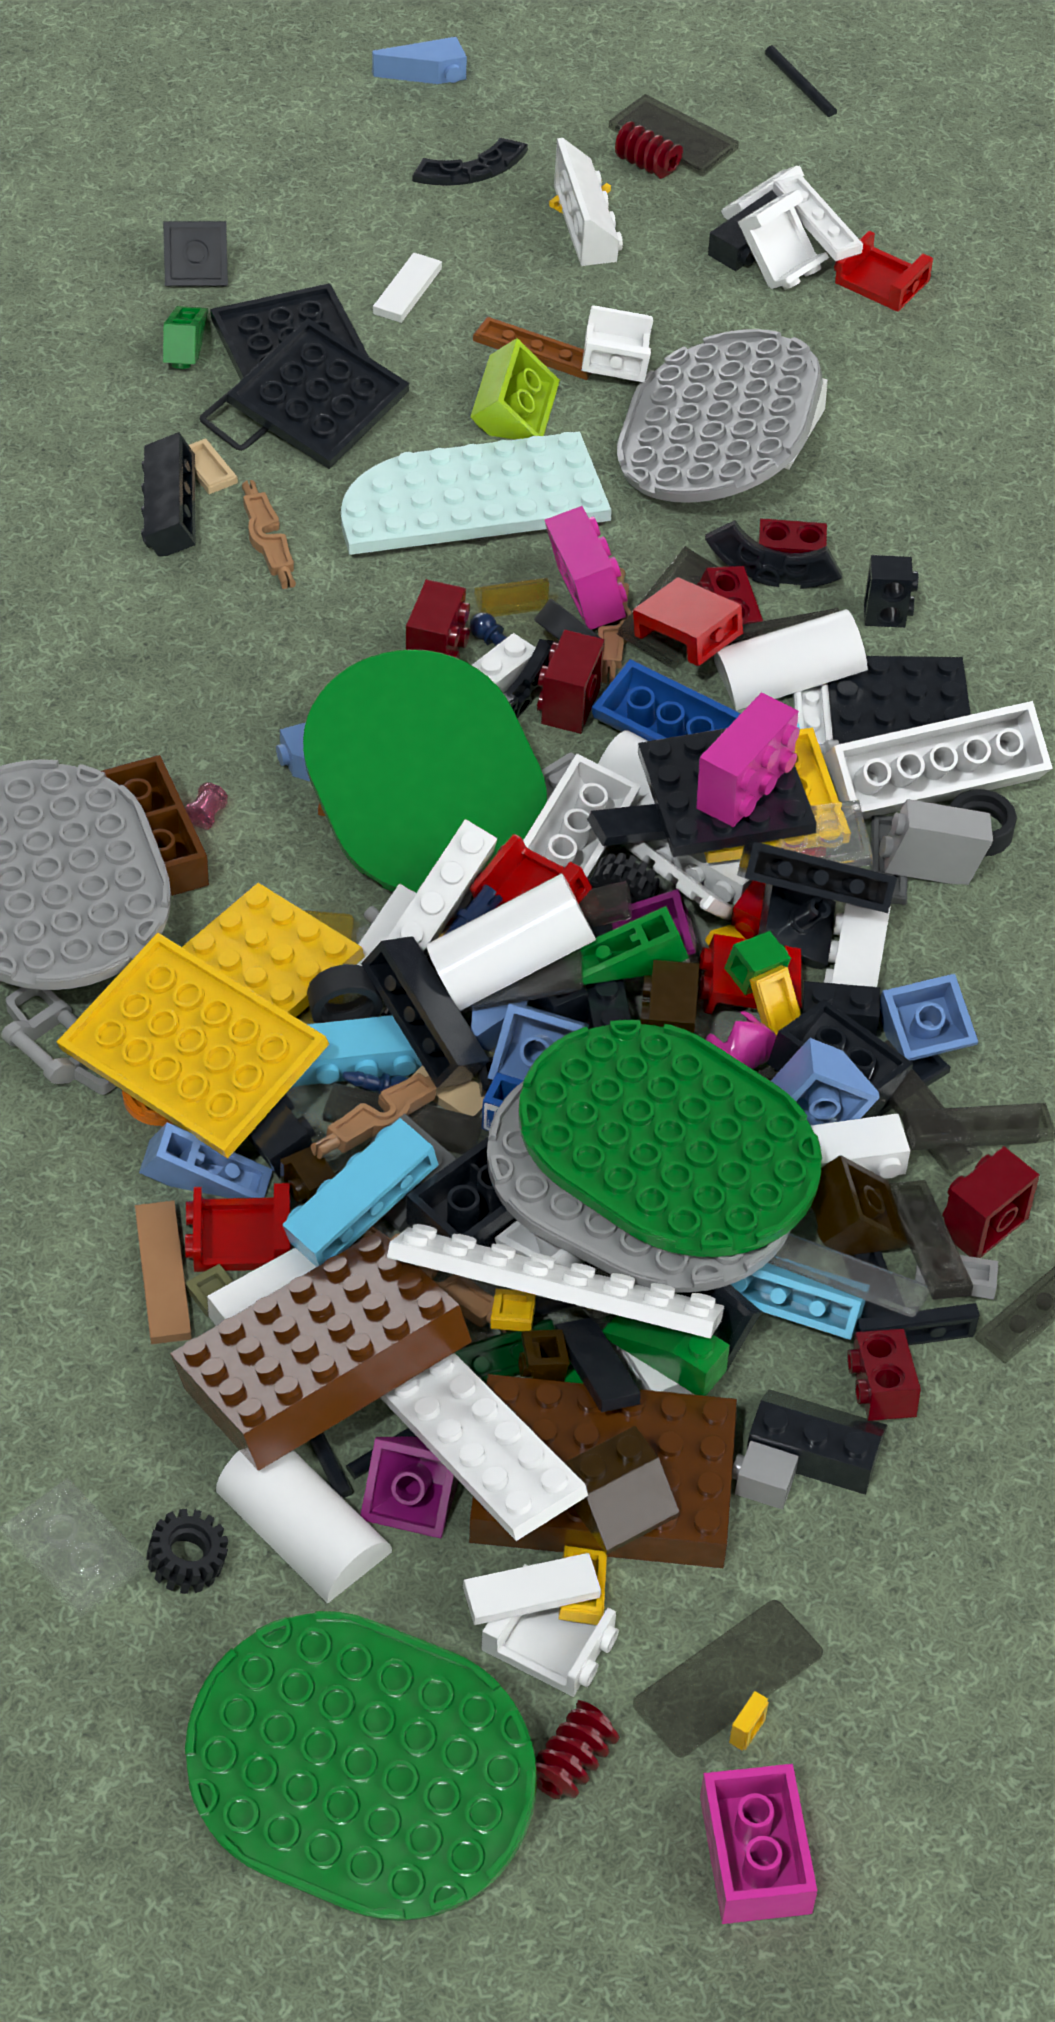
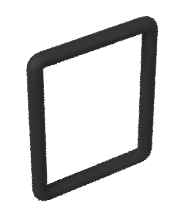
[199,384,268,451]

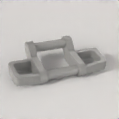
[1,987,117,1095]

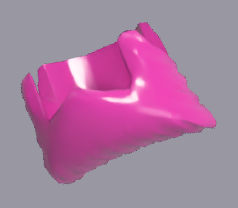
[705,1011,777,1069]

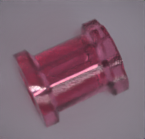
[185,782,228,830]

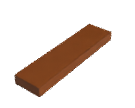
[473,317,592,380]

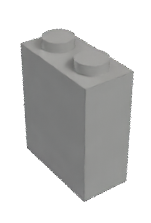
[879,799,993,885]

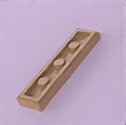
[135,1201,192,1344]

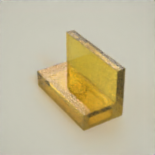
[474,577,549,617]

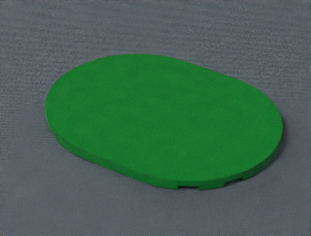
[303,650,547,896]
[518,1020,822,1257]
[185,1611,537,1921]

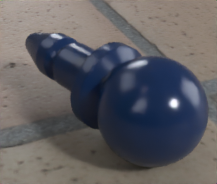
[469,612,507,646]
[342,1071,408,1099]

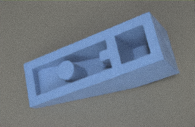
[372,37,467,84]
[139,1122,272,1198]

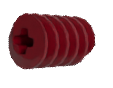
[615,121,683,179]
[536,1700,620,1800]

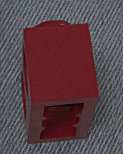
[758,518,827,553]
[697,566,763,643]
[847,1329,921,1421]

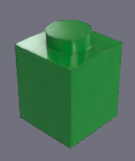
[724,931,791,995]

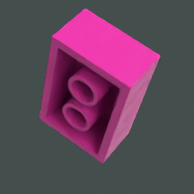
[544,506,628,630]
[696,692,800,827]
[700,1764,817,1924]

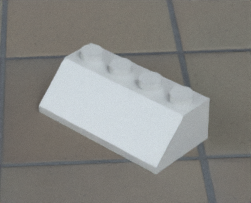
[554,138,623,266]

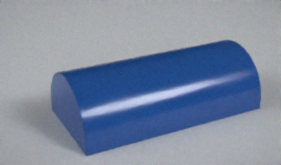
[592,659,741,741]

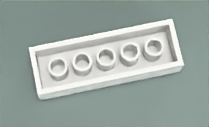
[823,701,1053,823]

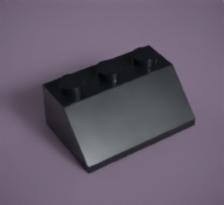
[767,999,914,1119]
[747,1389,888,1495]

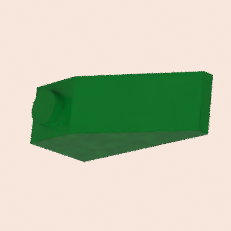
[163,306,208,369]
[563,906,689,986]
[602,1315,730,1396]

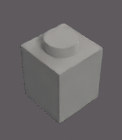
[732,1441,799,1510]

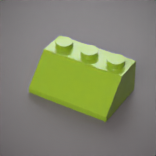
[470,338,560,440]

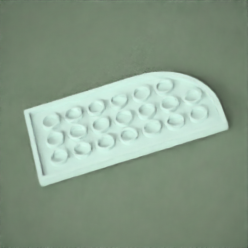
[341,432,611,555]

